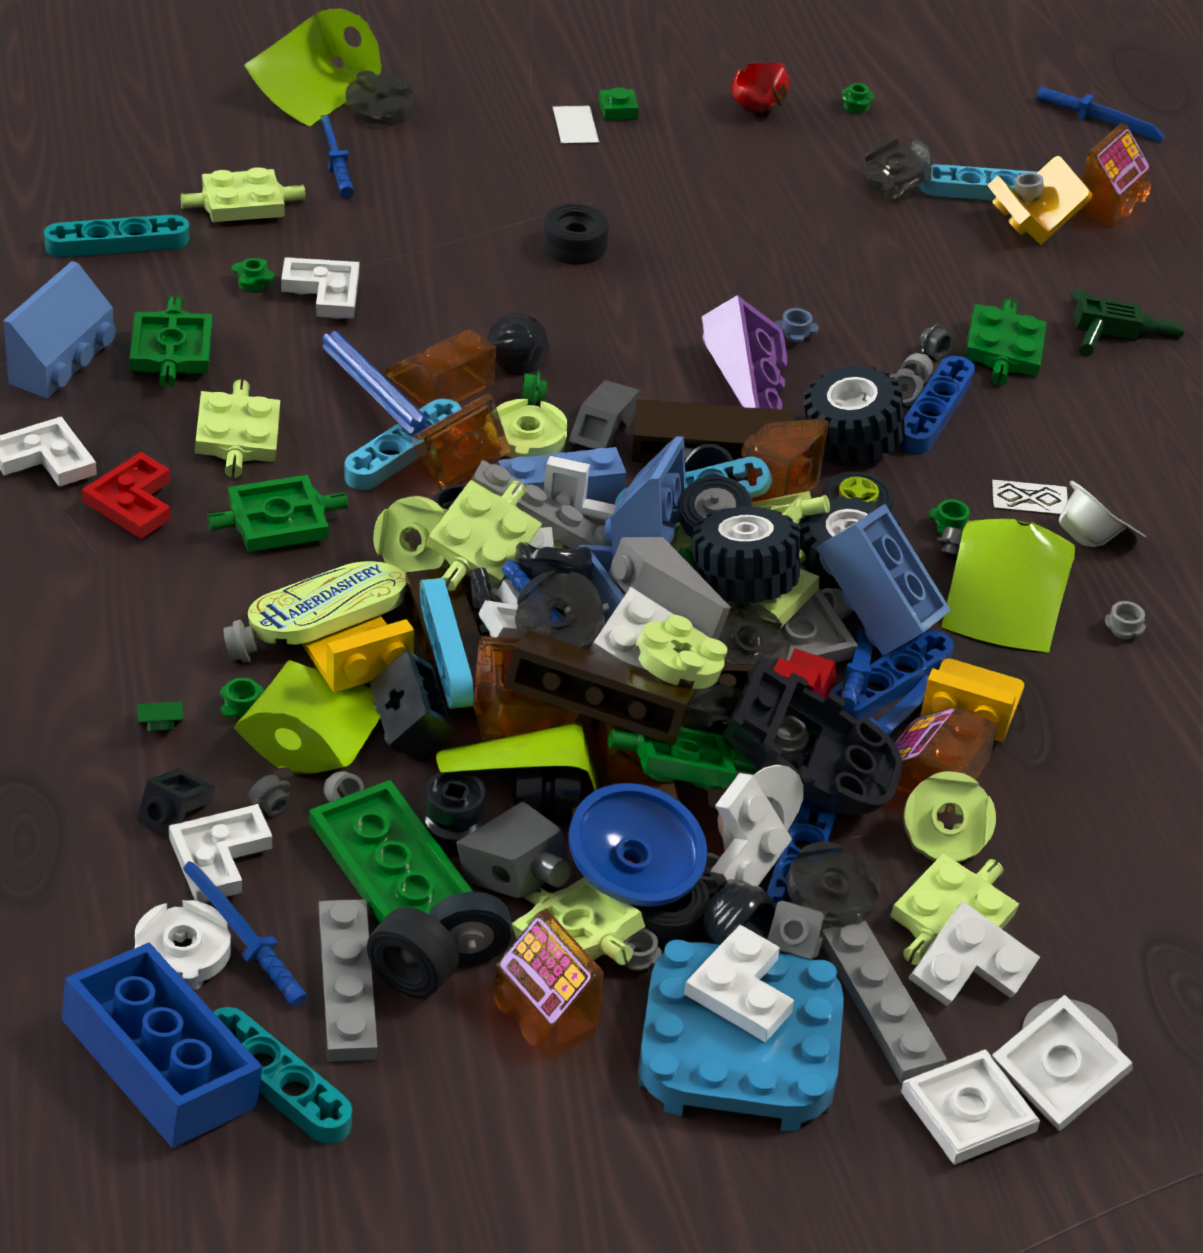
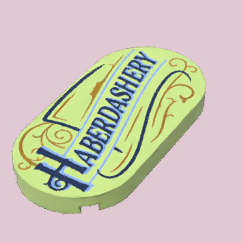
[248,561,406,645]

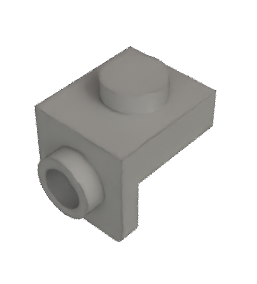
[768,901,824,959]

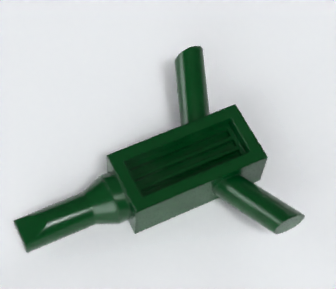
[1070,289,1185,356]

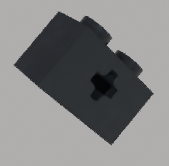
[370,650,457,761]

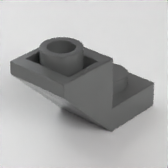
[569,380,642,450]

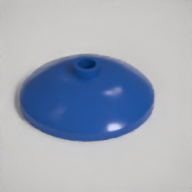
[568,783,707,906]

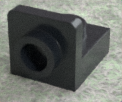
[137,768,215,837]

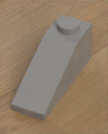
[608,537,731,640]

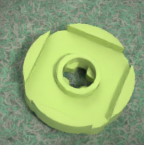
[488,399,567,459]
[373,496,449,575]
[635,615,727,689]
[903,771,996,863]

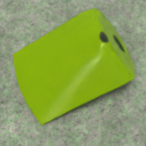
[244,8,381,127]
[941,519,1075,653]
[233,660,381,774]
[436,722,599,791]

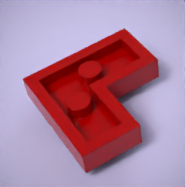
[82,452,171,539]

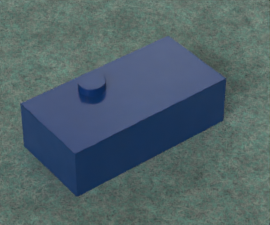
[61,942,262,1148]

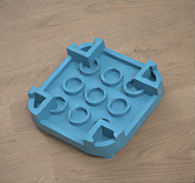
[638,940,844,1131]

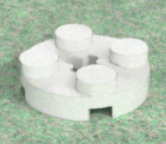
[135,900,231,990]

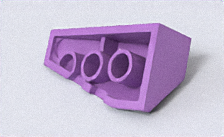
[702,295,788,410]

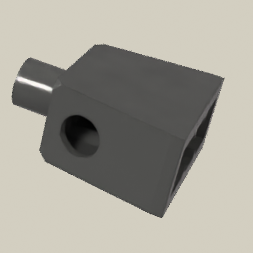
[456,802,571,898]

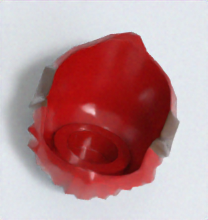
[730,62,790,113]

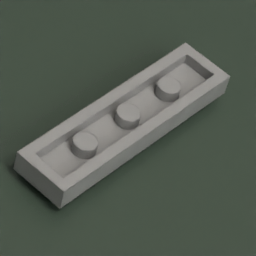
[471,460,612,548]
[319,899,377,1062]
[821,919,947,1084]

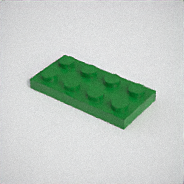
[309,780,473,924]

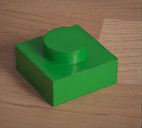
[599,88,639,120]
[137,701,183,731]

